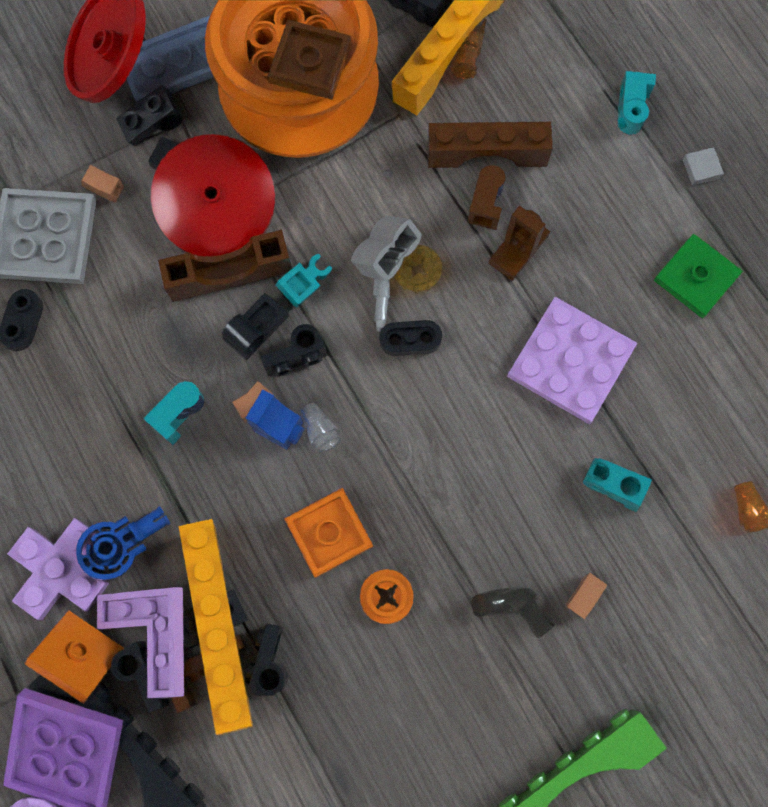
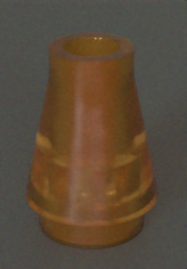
[734,481,768,533]

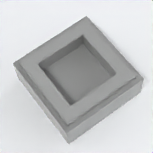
[682,147,724,186]

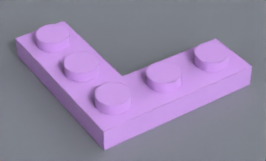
[97,587,184,698]

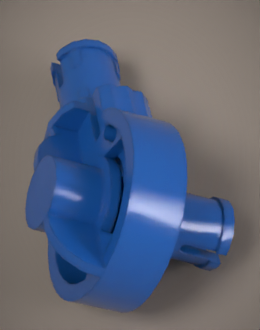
[76,506,170,580]

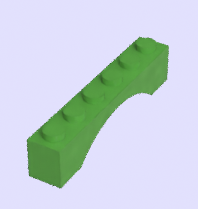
[498,709,667,807]

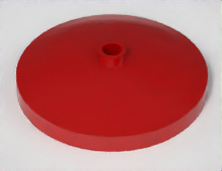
[64,0,146,103]
[151,134,276,257]

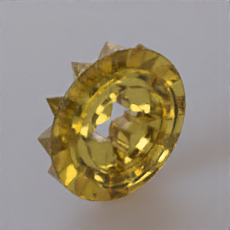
[394,245,442,294]

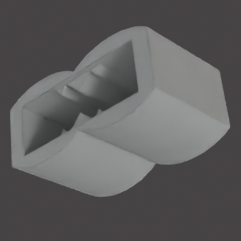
[351,215,422,281]

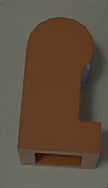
[467,165,506,230]

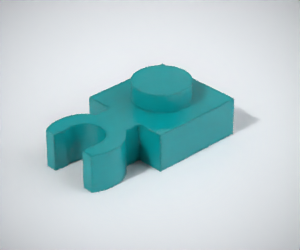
[275,254,332,308]

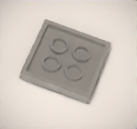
[0,188,97,284]

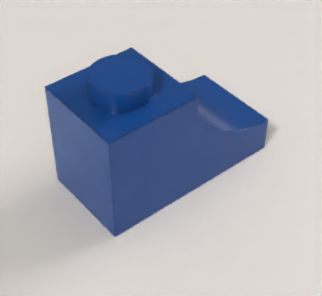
[245,389,304,450]

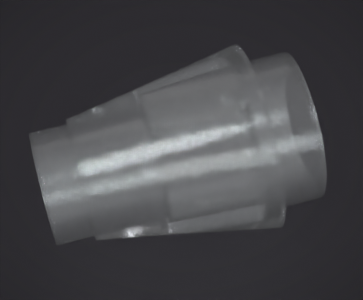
[300,403,341,453]

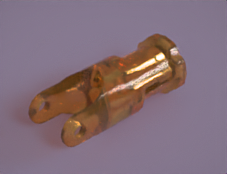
[451,18,486,79]

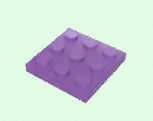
[3,688,123,807]

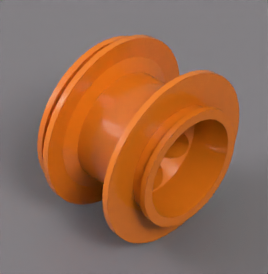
[205,0,379,158]

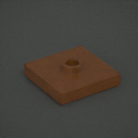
[267,20,352,100]

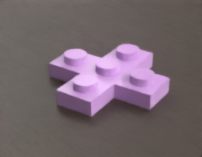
[7,518,109,621]

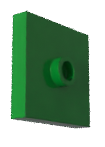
[653,233,743,319]

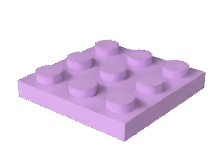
[507,297,637,425]

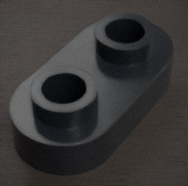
[0,289,43,351]
[379,320,442,356]

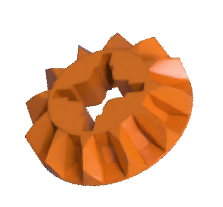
[360,569,413,624]

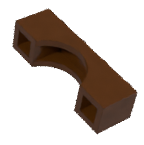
[427,121,553,168]
[158,230,292,302]

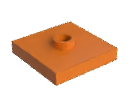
[284,488,374,578]
[25,610,124,704]

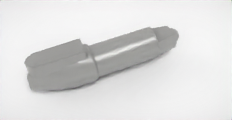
[373,279,390,332]

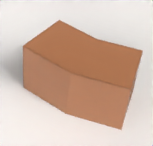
[81,165,124,203]
[232,381,273,423]
[565,573,607,619]

